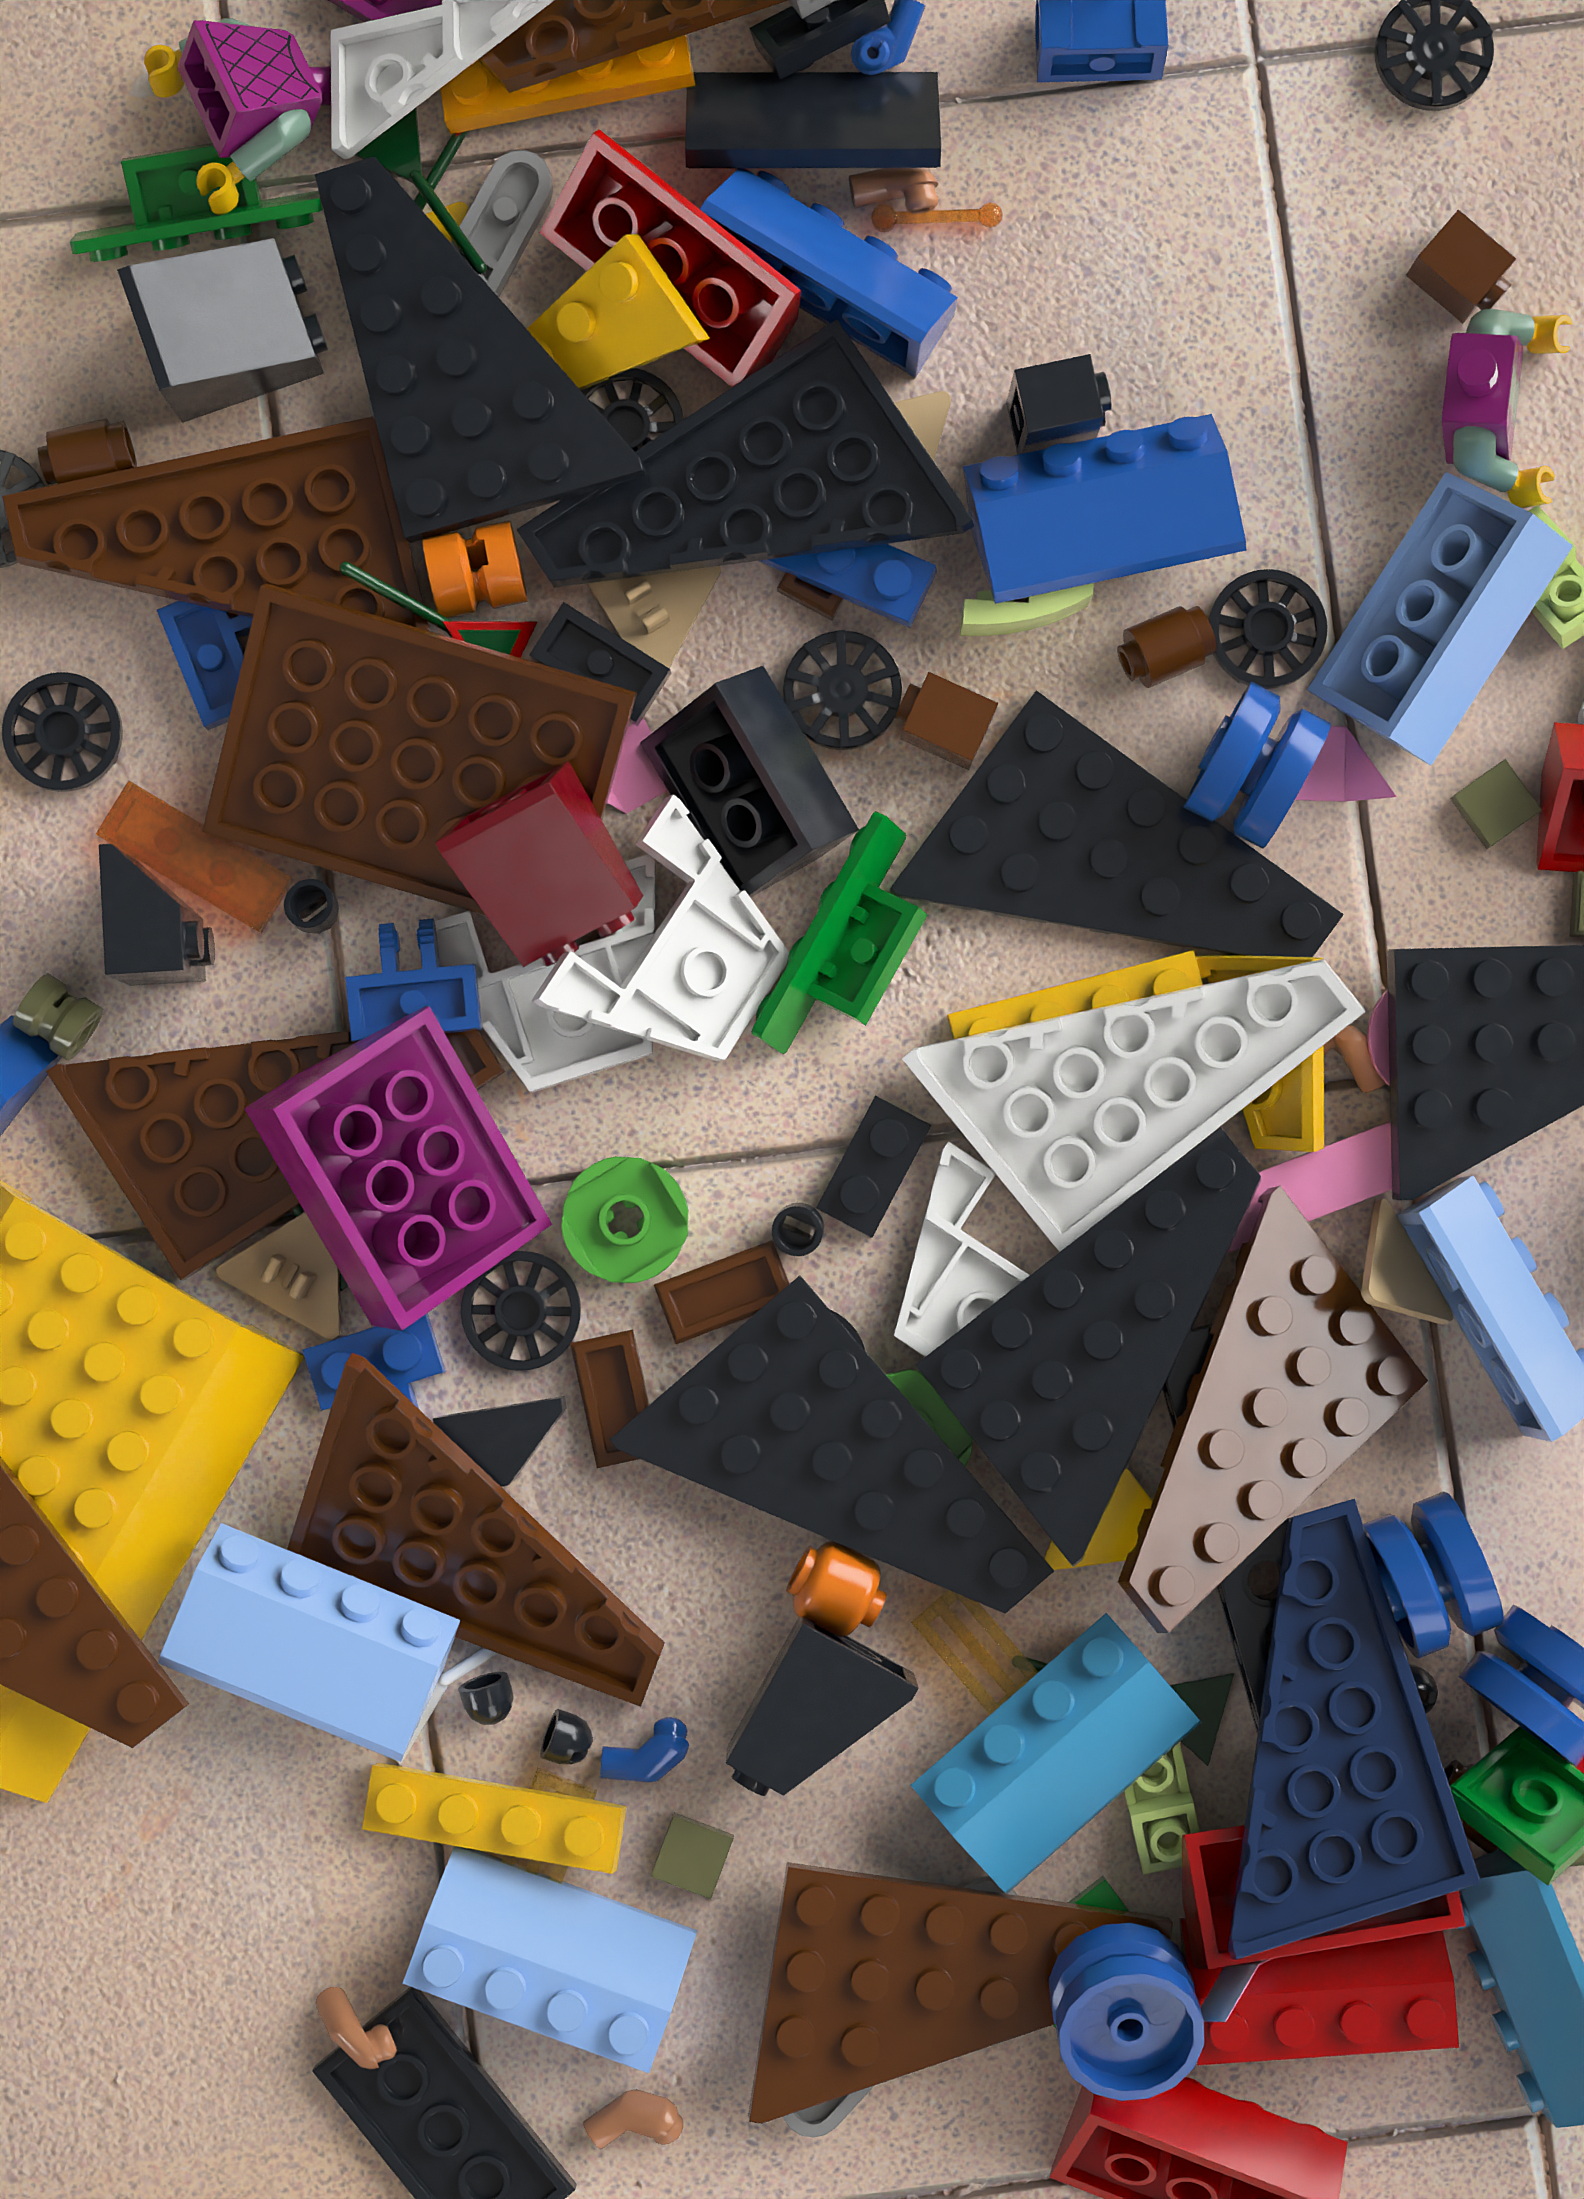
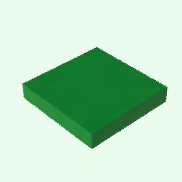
[1450,1726,1584,1886]

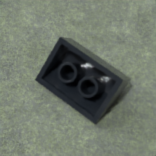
[640,665,859,898]

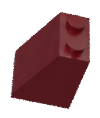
[435,761,644,967]

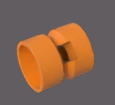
[423,520,528,619]

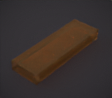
[96,780,294,934]

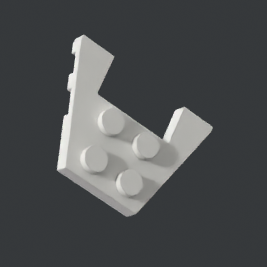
[532,795,789,1061]
[415,854,656,1093]
[893,1141,1030,1357]

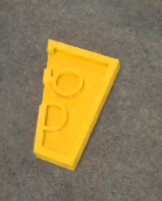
[527,234,710,390]
[1196,954,1324,1152]

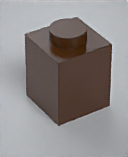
[1406,209,1516,324]
[895,672,998,770]

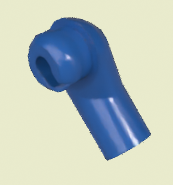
[851,0,926,75]
[600,1717,689,1782]

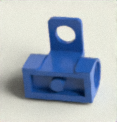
[1035,0,1169,83]

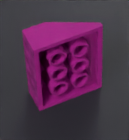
[244,1006,552,1331]

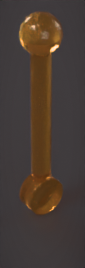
[871,202,1003,232]

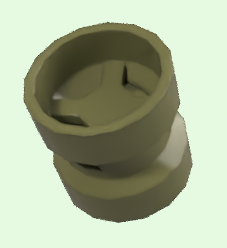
[13,973,103,1061]

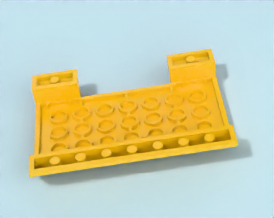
[0,1180,305,1803]

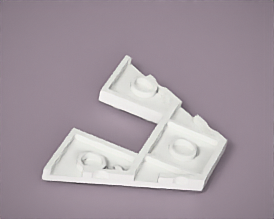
[331,0,554,159]

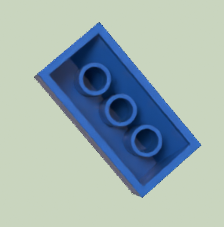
[700,168,958,378]
[963,414,1246,604]

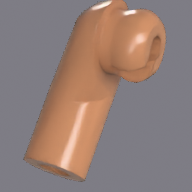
[849,168,939,214]
[1324,1024,1386,1093]
[316,1987,397,2069]
[583,2089,683,2150]

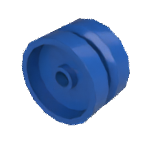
[1184,681,1331,849]
[1363,1491,1504,1659]
[1458,1604,1584,1767]
[1049,1923,1204,2101]

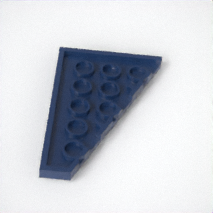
[1228,1498,1481,1960]

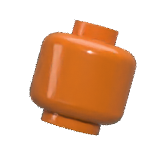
[786,1541,887,1637]

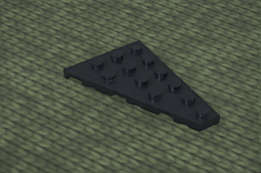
[314,156,647,543]
[516,319,974,588]
[889,690,1344,957]
[1387,945,1584,1200]
[916,1127,1261,1567]
[609,1275,1054,1614]

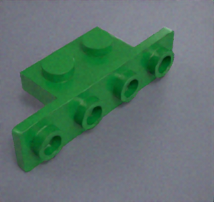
[70,143,323,262]
[751,811,928,1054]

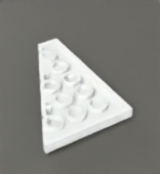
[902,959,1365,1252]

